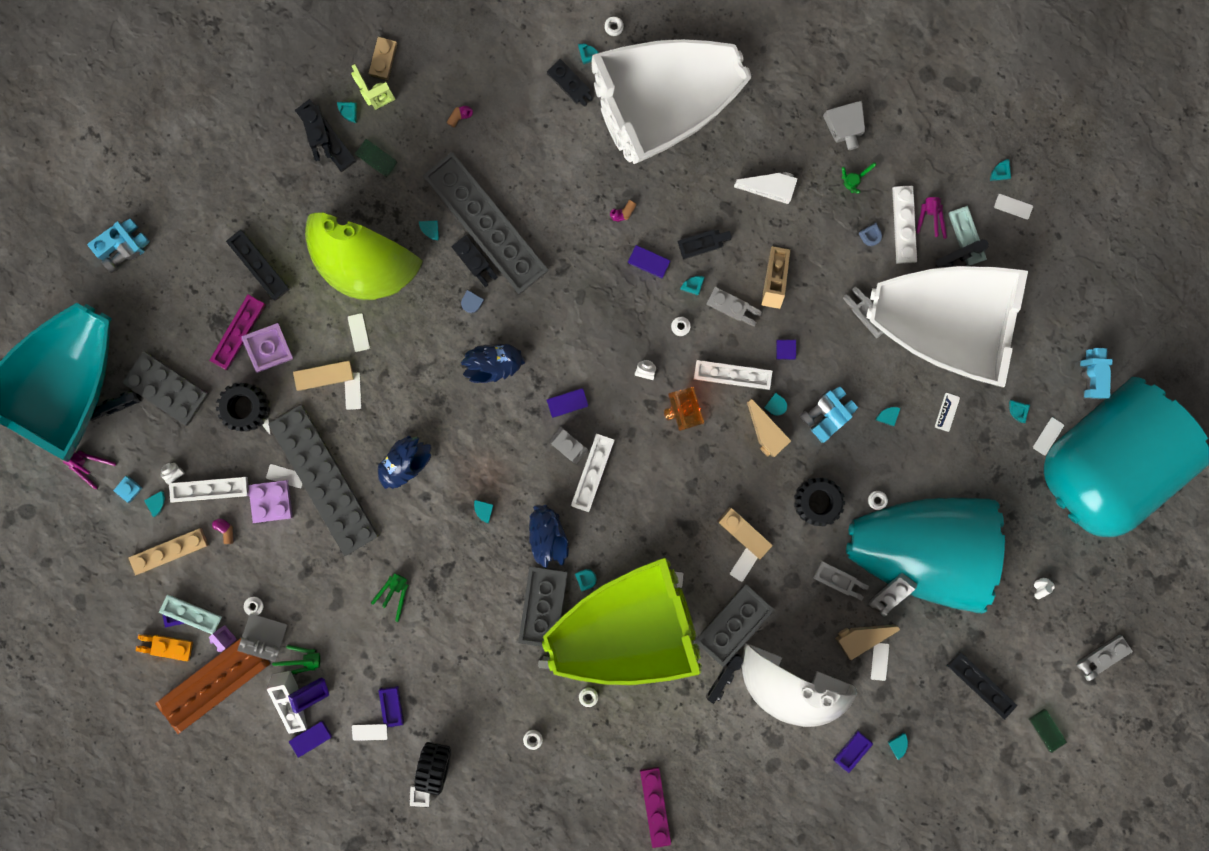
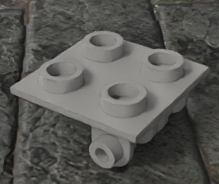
[237,614,287,662]

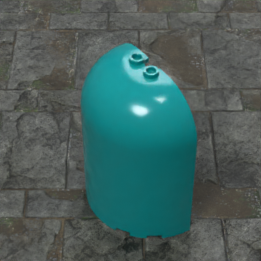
[1044,377,1209,537]

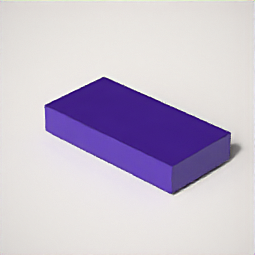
[628,245,670,279]
[547,388,589,418]
[288,677,330,714]
[378,686,404,728]
[288,720,333,758]
[833,730,873,773]

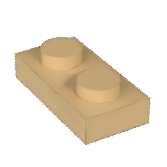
[369,37,397,80]

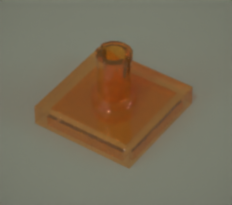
[664,387,704,431]

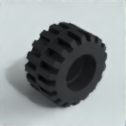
[216,383,270,431]
[794,478,845,526]
[414,742,451,795]

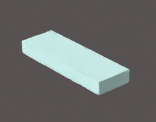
[948,206,987,267]
[159,594,222,634]

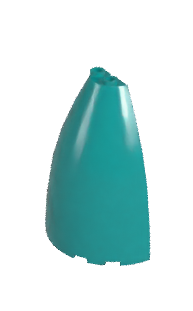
[0,303,112,462]
[846,498,1005,614]

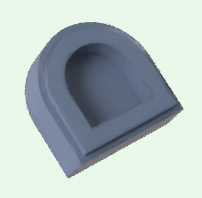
[858,223,882,246]
[461,290,484,313]

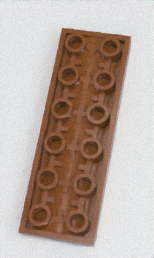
[155,638,271,734]

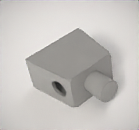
[823,101,865,150]
[549,427,588,464]

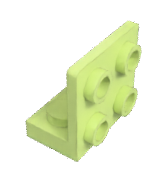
[351,64,396,110]

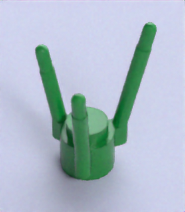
[841,163,876,194]
[371,573,409,622]
[272,645,321,675]

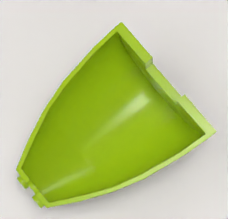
[305,213,423,300]
[542,558,702,685]

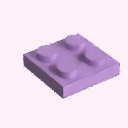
[241,323,293,373]
[248,480,293,523]

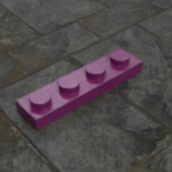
[209,294,266,370]
[640,767,671,848]

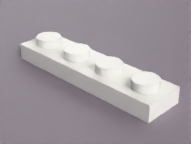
[892,186,917,264]
[694,360,773,390]
[571,433,614,512]
[169,477,249,503]

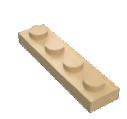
[129,528,209,576]

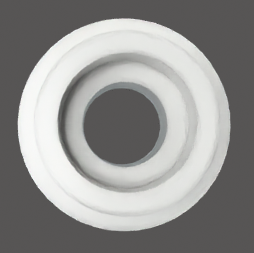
[605,17,624,36]
[671,317,690,336]
[868,491,888,510]
[244,597,264,615]
[579,687,598,707]
[523,730,543,750]

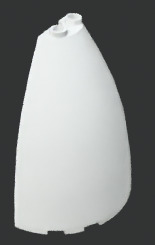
[592,39,751,164]
[866,266,1028,387]
[742,643,857,727]

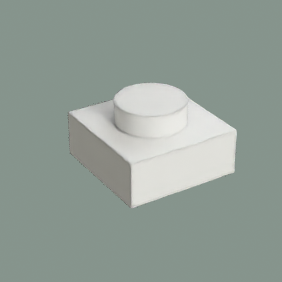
[410,785,430,807]

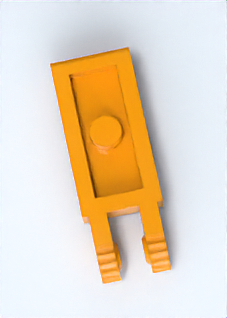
[135,634,193,661]

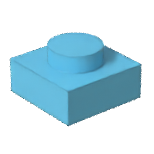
[113,476,142,503]

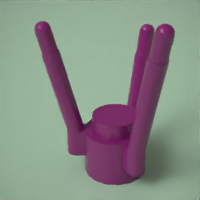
[916,197,947,239]
[63,450,116,489]

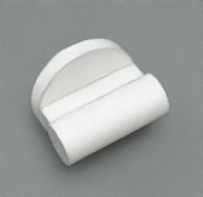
[635,360,656,380]
[160,463,185,485]
[1034,578,1055,599]

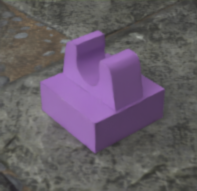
[209,625,237,652]

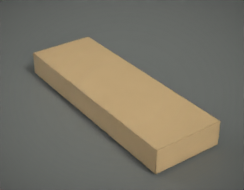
[293,361,354,391]

